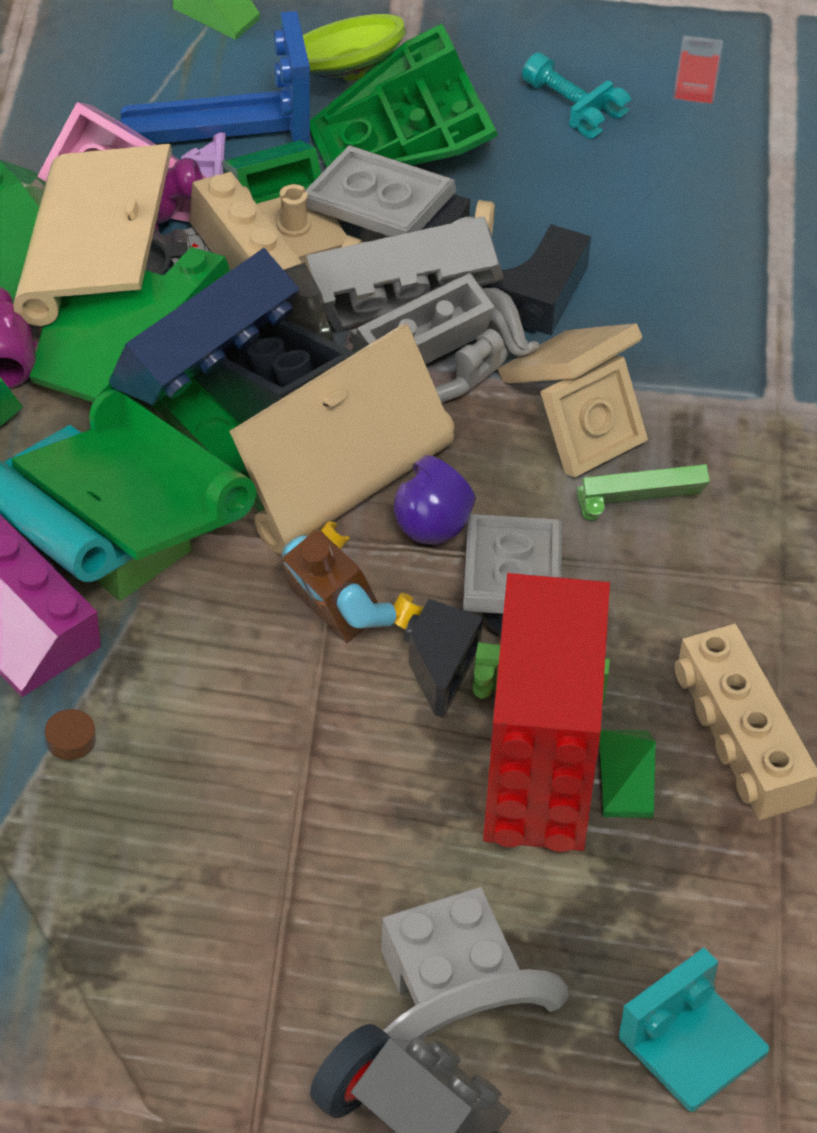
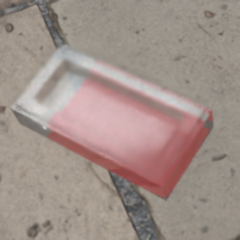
[673,35,723,104]

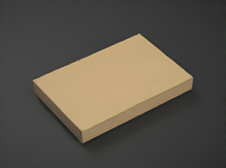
[498,323,643,384]

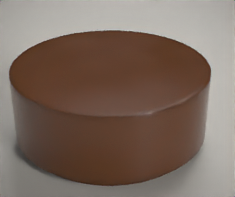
[45,709,96,760]

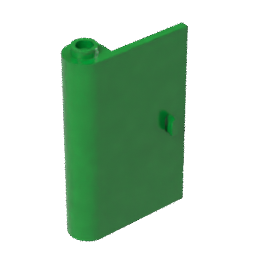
[11,389,256,560]

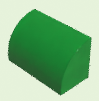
[222,140,321,204]

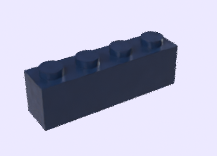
[108,248,300,405]

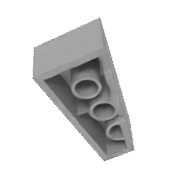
[306,216,504,332]

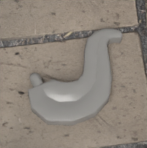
[481,288,539,356]

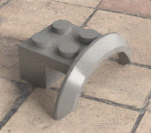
[381,887,569,1041]

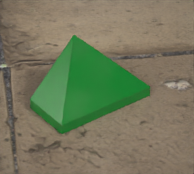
[599,729,656,818]

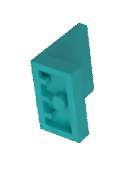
[619,947,769,1112]

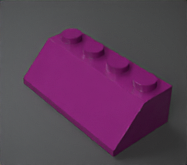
[0,515,101,697]

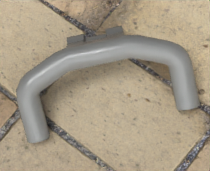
[435,321,510,403]

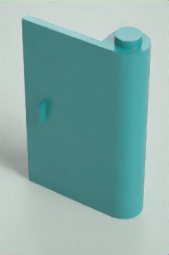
[0,425,134,582]

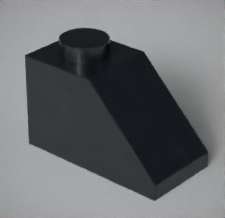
[404,599,483,718]

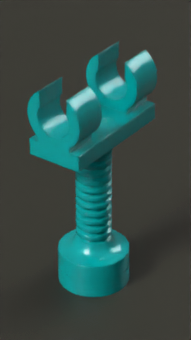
[522,52,632,139]

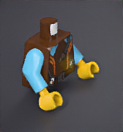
[282,521,424,643]

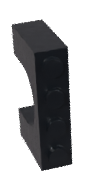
[421,194,591,336]

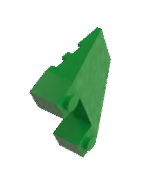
[30,247,231,402]

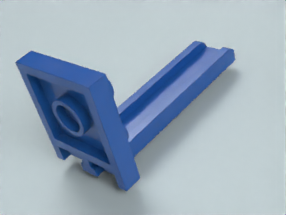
[120,11,310,144]

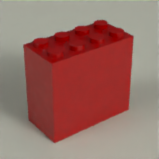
[483,573,610,852]

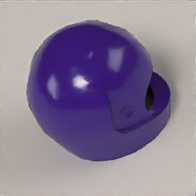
[393,455,476,545]

